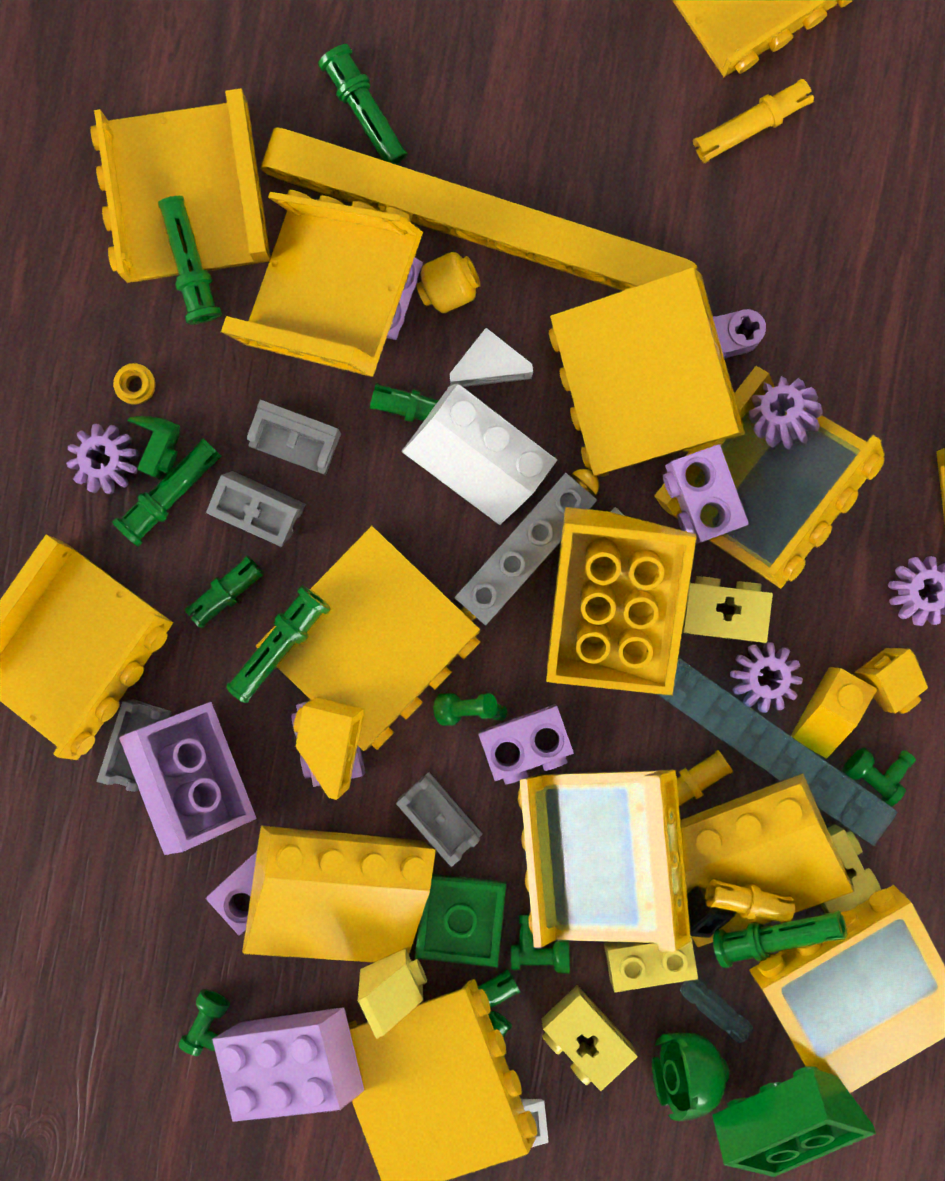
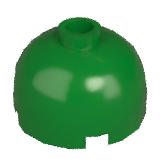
[652,1032,729,1121]

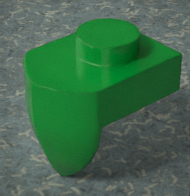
[127,416,180,480]

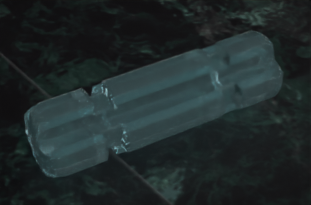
[680,979,753,1044]

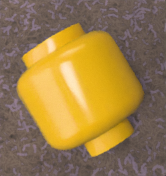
[416,252,480,313]

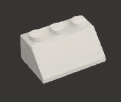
[401,384,557,525]

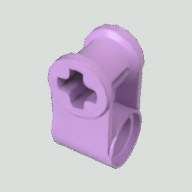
[713,309,766,359]

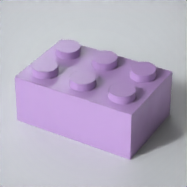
[119,702,257,855]
[212,1007,364,1122]

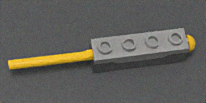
[454,469,599,626]

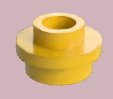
[113,363,156,405]

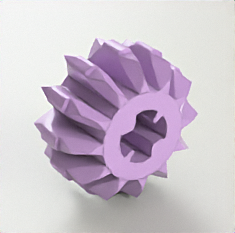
[749,376,823,450]
[66,424,139,494]
[888,556,945,626]
[730,642,803,713]

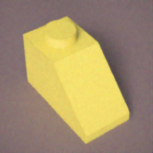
[358,949,427,1038]

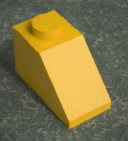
[854,648,928,714]
[790,667,877,759]
[293,697,364,800]

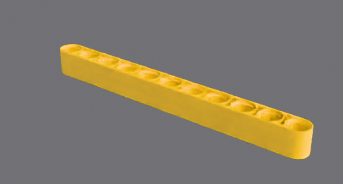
[260,128,697,291]

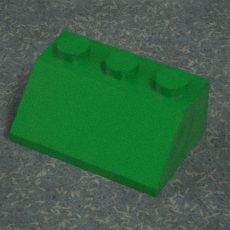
[712,1066,876,1177]

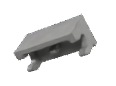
[247,400,341,476]
[206,471,306,547]
[97,699,172,791]
[396,772,483,867]

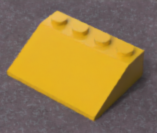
[546,507,696,695]
[680,773,854,947]
[242,825,436,962]

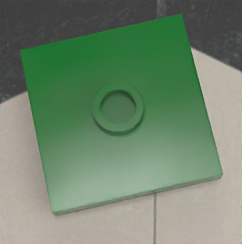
[415,874,506,967]

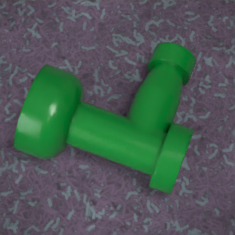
[433,693,508,726]
[842,747,916,807]
[511,914,570,974]
[178,989,230,1056]

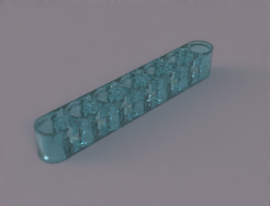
[657,657,898,846]

